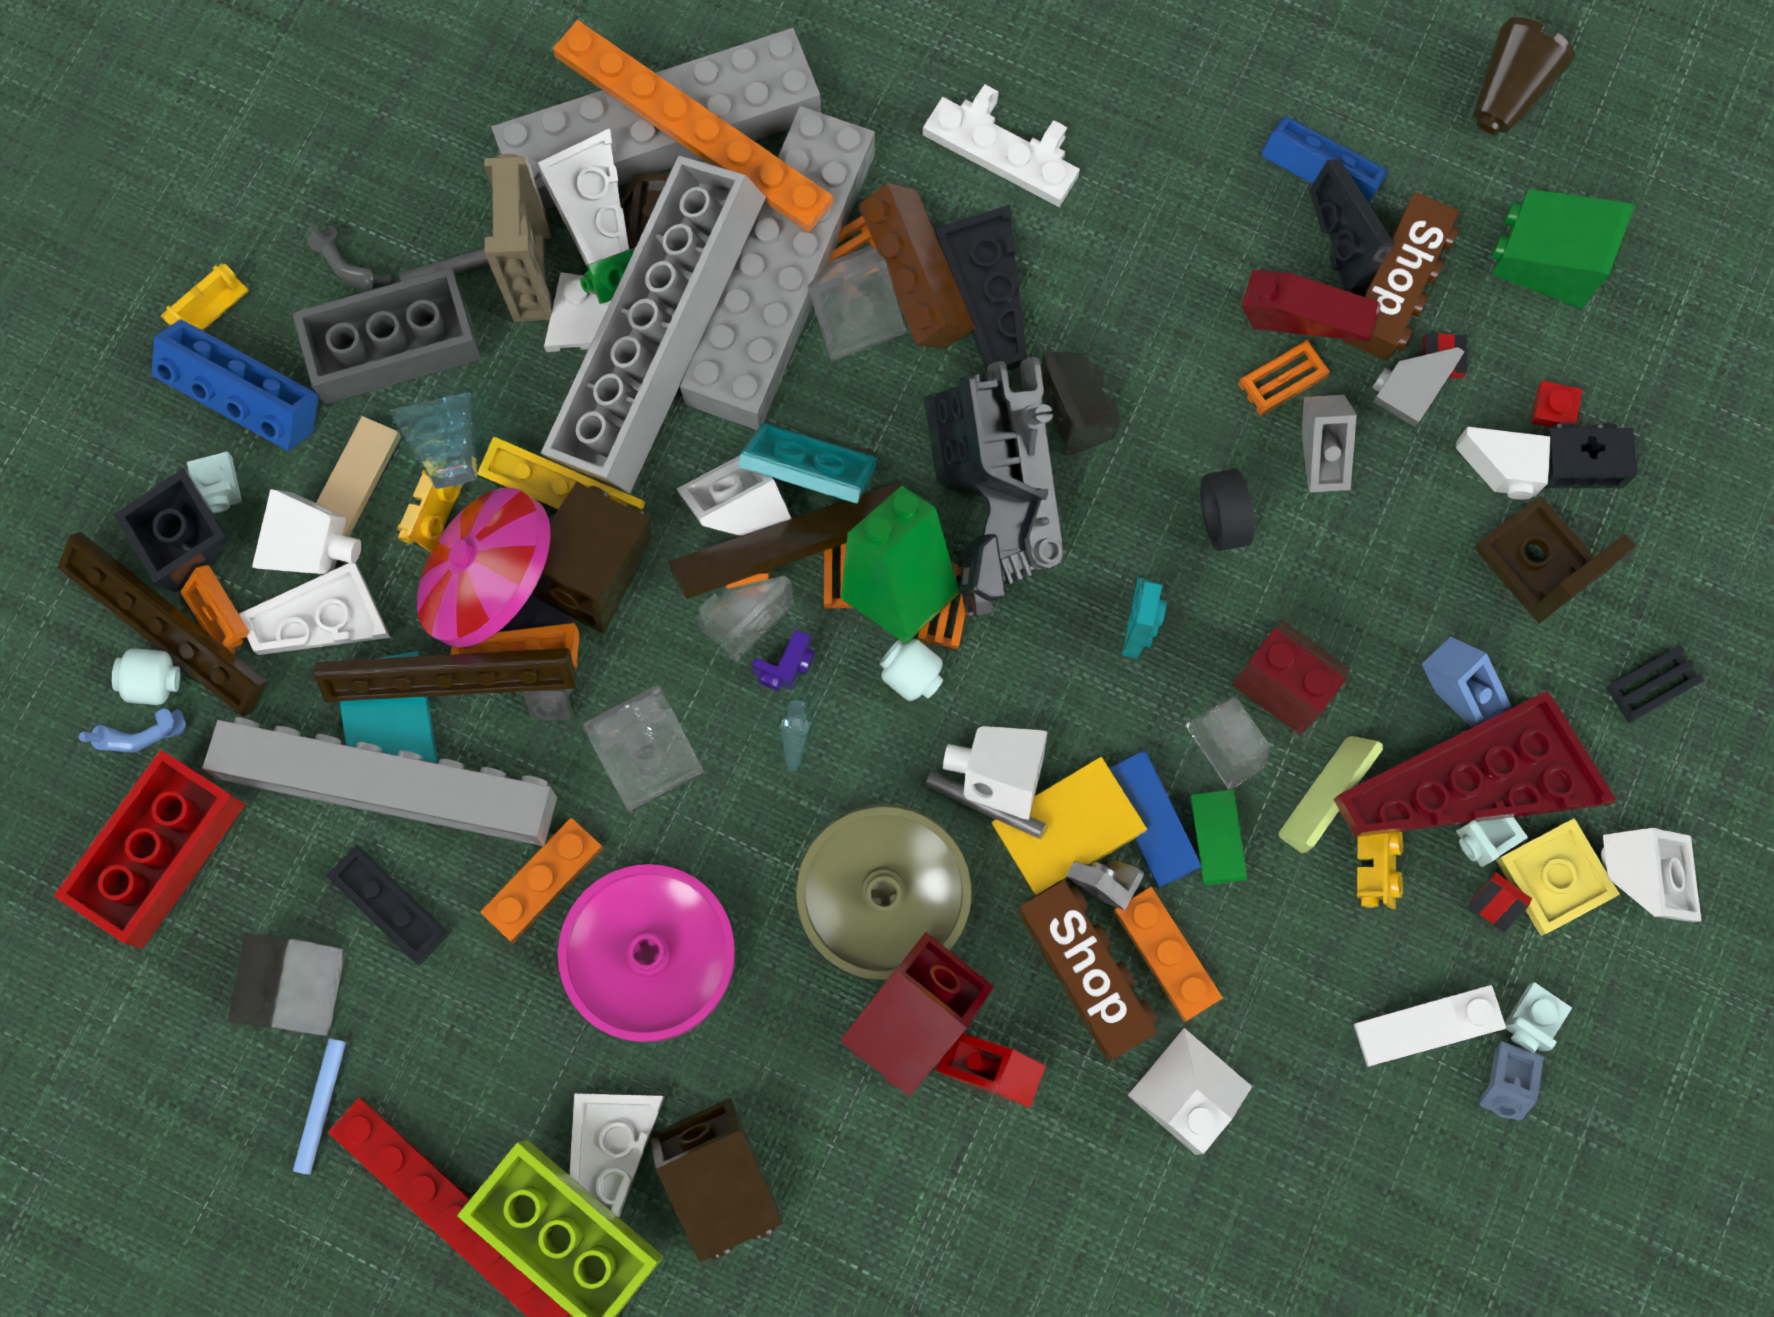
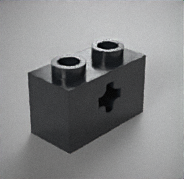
[1543,423,1637,488]

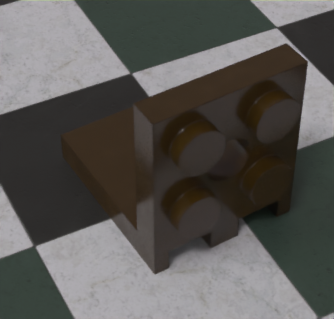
[1474,495,1636,624]

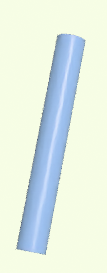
[293,1038,346,1175]

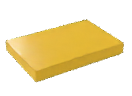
[991,757,1147,896]

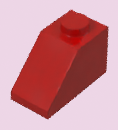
[936,1033,1046,1108]

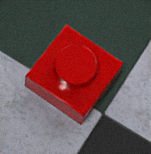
[1531,380,1582,428]

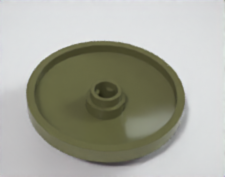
[796,804,971,980]

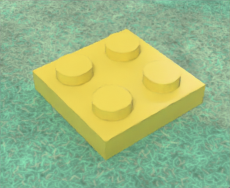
[1496,818,1620,936]

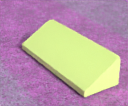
[1278,736,1383,854]

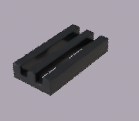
[1606,645,1704,723]

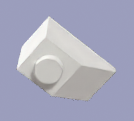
[1456,427,1550,500]

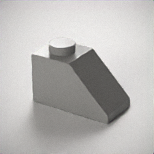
[1372,347,1465,427]
[1302,395,1357,492]

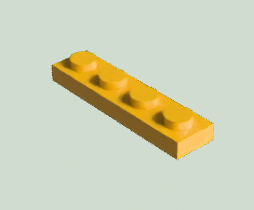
[477,436,646,510]

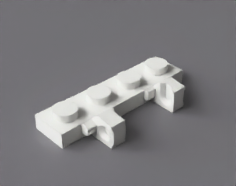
[923,84,1080,207]

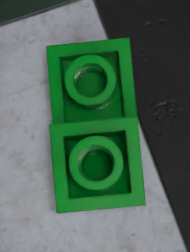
[1191,789,1247,886]

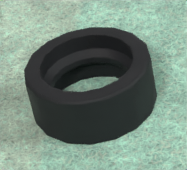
[1200,468,1255,551]

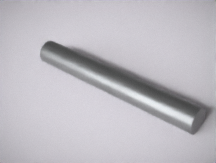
[399,248,489,282]
[926,771,1047,839]

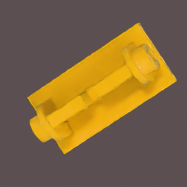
[161,263,249,331]
[397,461,465,552]
[1357,832,1403,910]

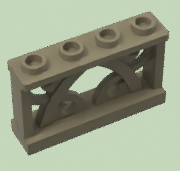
[484,153,553,322]

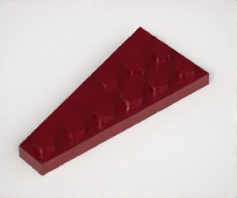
[1333,690,1617,837]

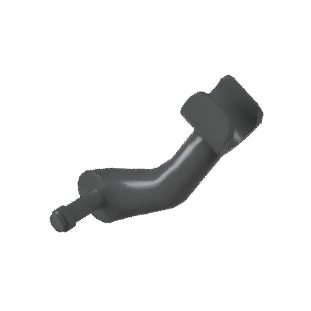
[307,225,392,291]

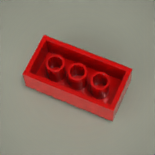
[54,749,246,949]

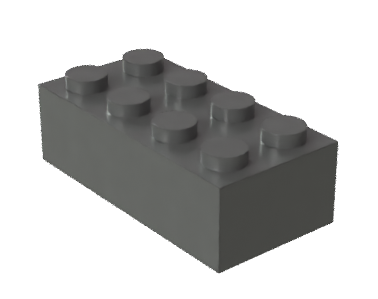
[292,267,482,404]

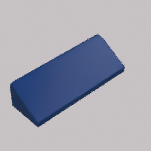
[1262,116,1388,203]
[1109,750,1201,888]

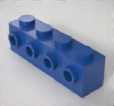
[151,319,319,451]

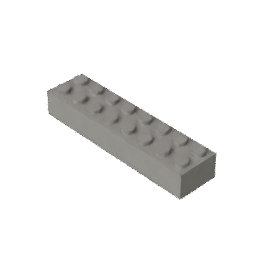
[491,28,821,210]
[680,106,875,430]
[541,155,766,494]

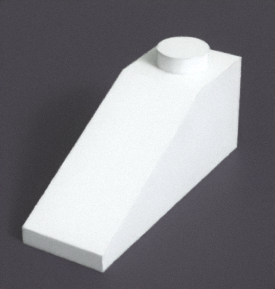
[1354,985,1506,1067]

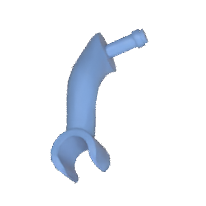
[79,709,186,753]

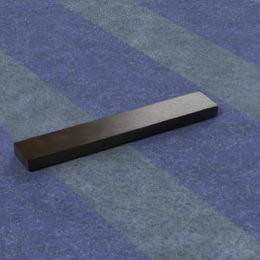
[669,482,902,599]
[57,532,268,717]
[313,648,577,702]

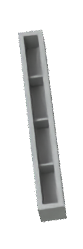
[202,718,557,846]

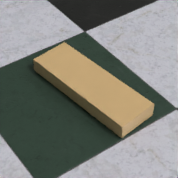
[316,416,402,537]

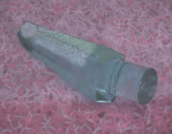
[782,700,809,771]

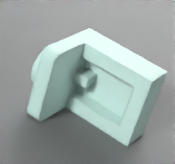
[1456,815,1528,867]

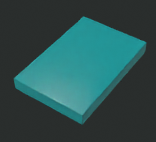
[737,423,878,504]
[340,651,438,764]

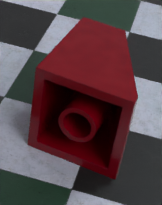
[1232,620,1350,735]
[840,932,994,1097]

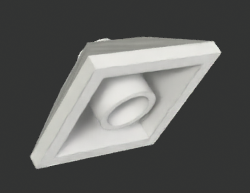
[677,456,792,536]
[1601,828,1701,922]
[1128,1028,1252,1155]

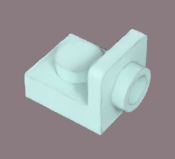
[187,452,242,513]
[1505,982,1572,1053]

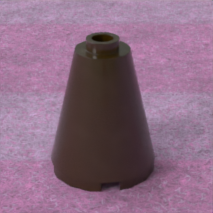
[1473,17,1575,135]

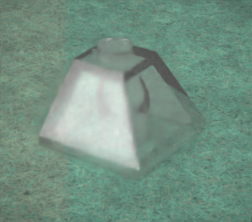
[807,245,907,361]
[697,575,794,663]

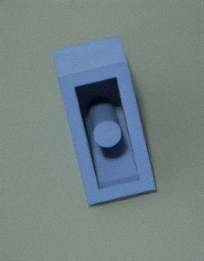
[1421,636,1512,728]

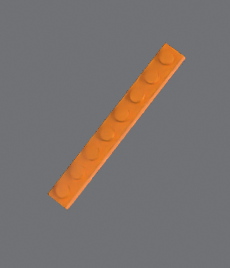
[552,20,834,233]

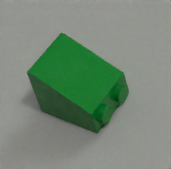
[1491,189,1635,309]
[841,486,959,644]

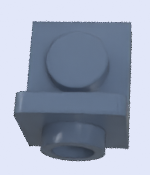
[1479,1041,1544,1120]

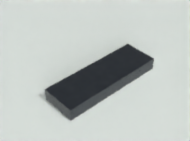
[326,845,450,966]

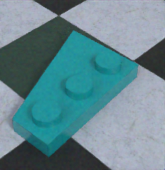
[1122,577,1167,659]

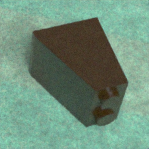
[531,482,651,634]
[650,1098,783,1263]

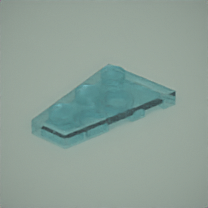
[389,392,477,489]

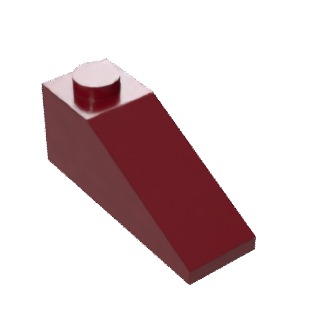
[1241,270,1381,342]

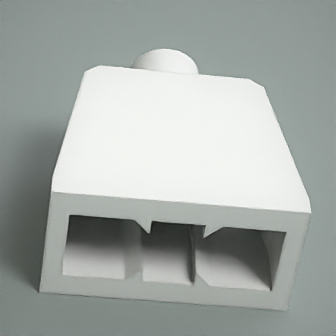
[252,489,361,574]
[943,726,1047,820]

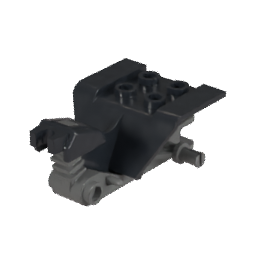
[924,357,1063,616]

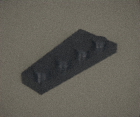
[934,205,1027,372]

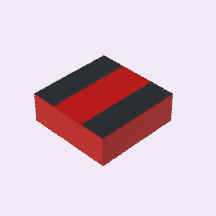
[1423,333,1467,378]
[1468,873,1532,932]

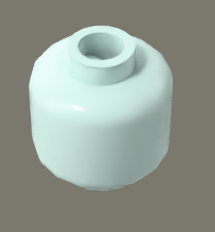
[879,638,943,701]
[112,648,180,705]

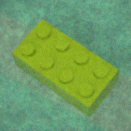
[457,1140,664,1317]

